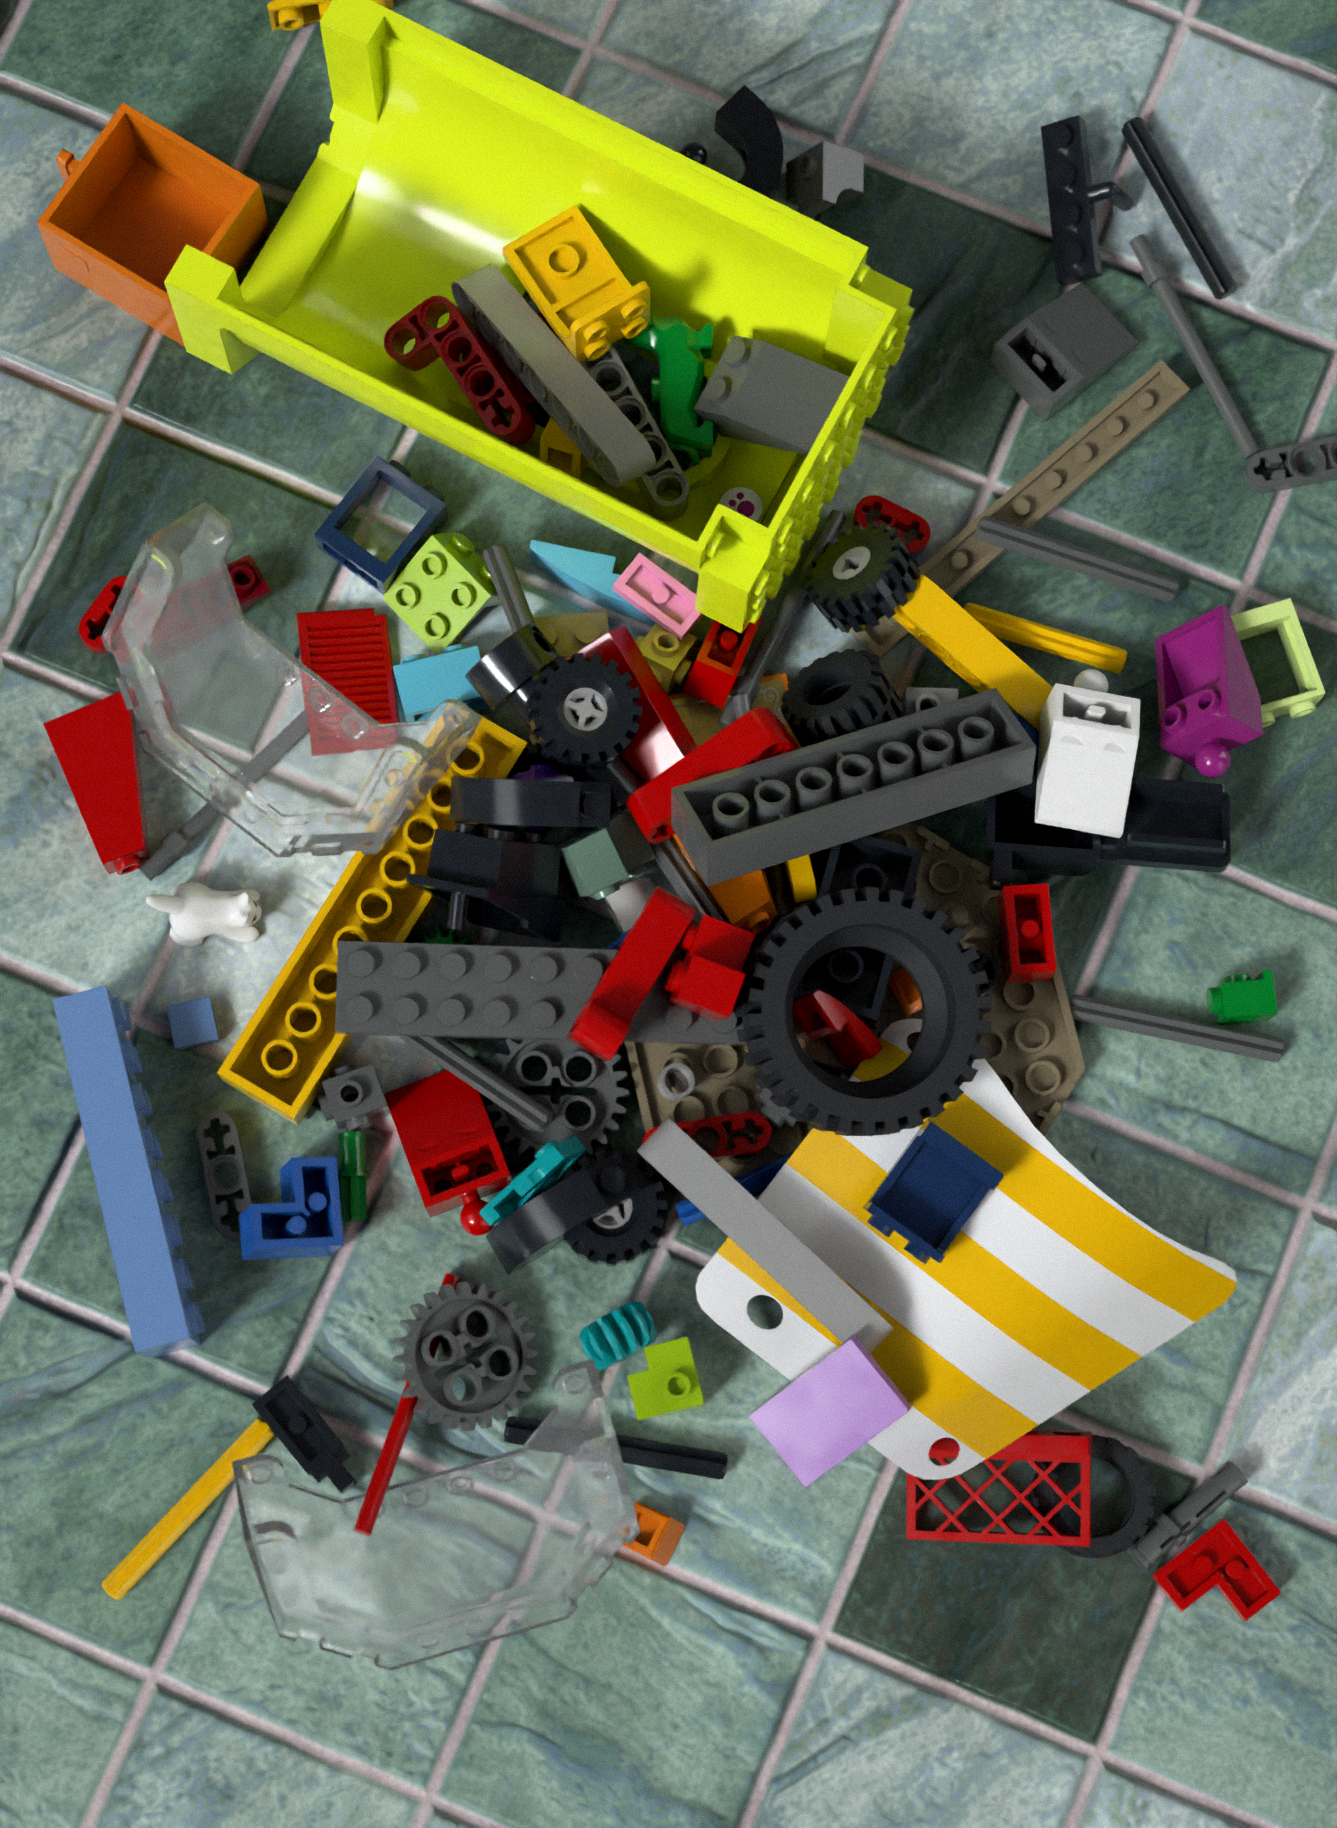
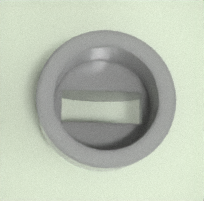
[657,1063,695,1101]

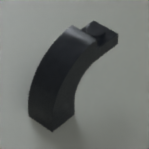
[714,85,784,201]
[450,777,611,827]
[485,1152,641,1275]

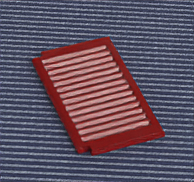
[296,608,402,757]

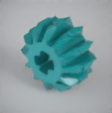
[579,1301,658,1370]

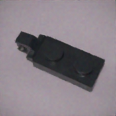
[251,1375,357,1494]

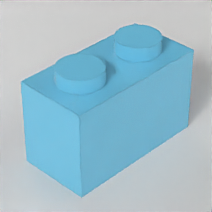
[393,644,489,727]

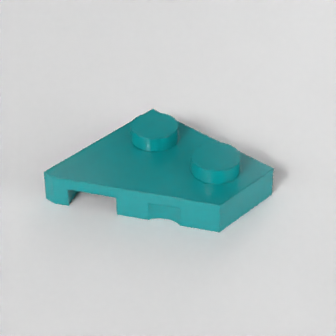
[479,1136,587,1226]

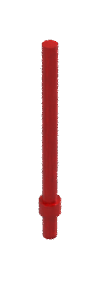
[353,1273,462,1536]

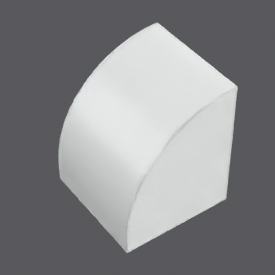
[604,878,655,935]

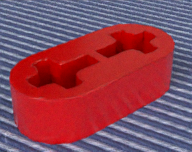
[853,495,931,557]
[78,576,145,653]

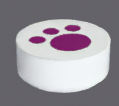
[720,487,762,523]

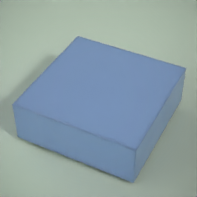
[166,996,220,1051]

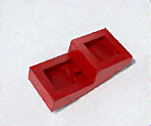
[792,990,884,1067]

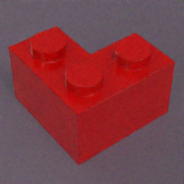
[664,914,755,1021]

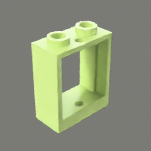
[1231,598,1326,728]

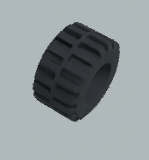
[780,649,902,748]

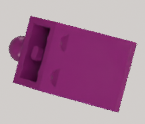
[1155,605,1263,778]

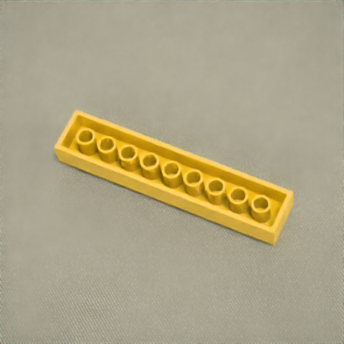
[217,699,528,1126]

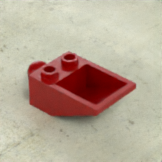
[384,1070,512,1236]

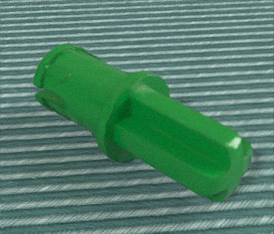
[338,1132,371,1223]

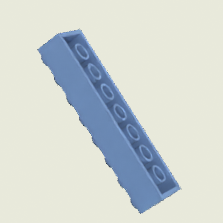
[52,985,205,1359]

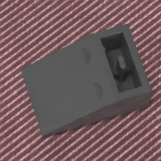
[989,283,1139,423]

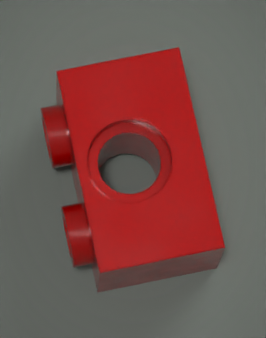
[683,616,762,708]
[997,884,1056,984]

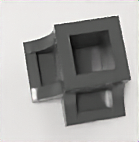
[786,141,864,218]

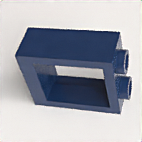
[314,455,448,595]

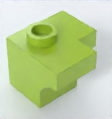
[626,1336,704,1421]

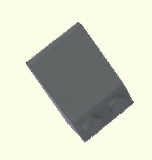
[694,335,850,455]

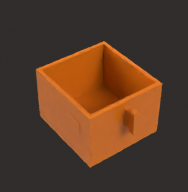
[36,103,271,347]

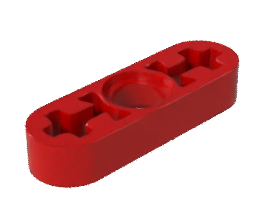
[642,1112,771,1166]

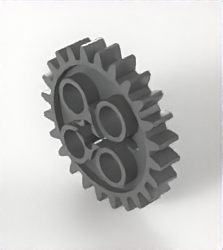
[486,1039,630,1163]
[392,1282,538,1431]

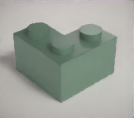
[558,811,656,901]

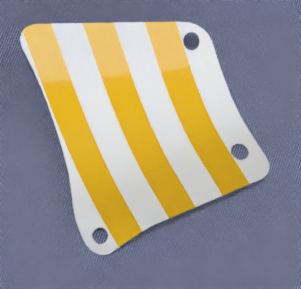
[696,1019,1237,1480]

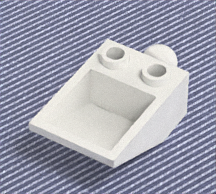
[1035,669,1141,838]

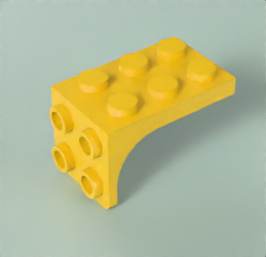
[502,205,651,363]

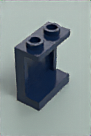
[863,1120,1004,1265]

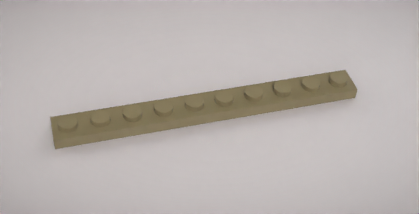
[849,359,1190,661]

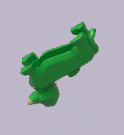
[623,295,713,466]

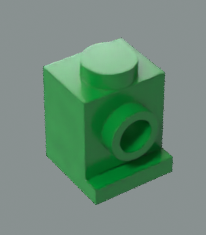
[1206,970,1278,1025]

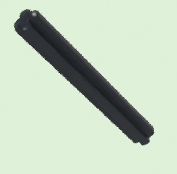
[1121,116,1237,300]
[504,1416,728,1480]

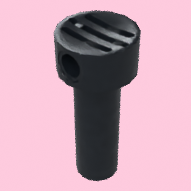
[465,622,642,816]

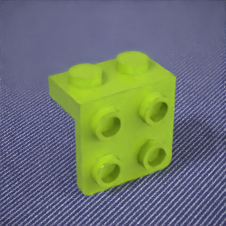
[384,531,501,654]

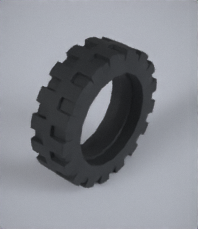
[1030,1435,1156,1558]

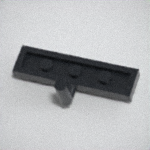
[1041,115,1134,287]

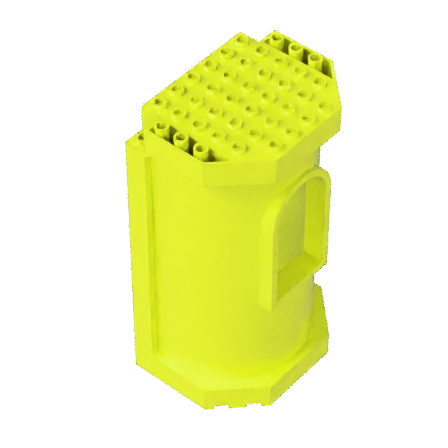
[164,0,915,634]

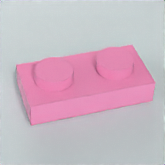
[613,552,704,642]

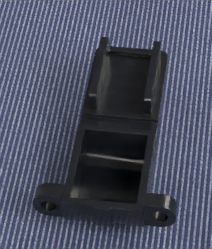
[982,774,1231,891]

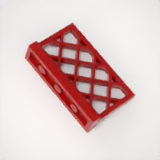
[907,1430,1092,1547]

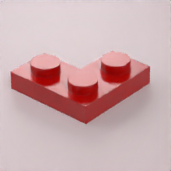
[1150,1519,1281,1621]

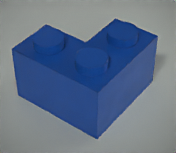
[239,1156,344,1260]

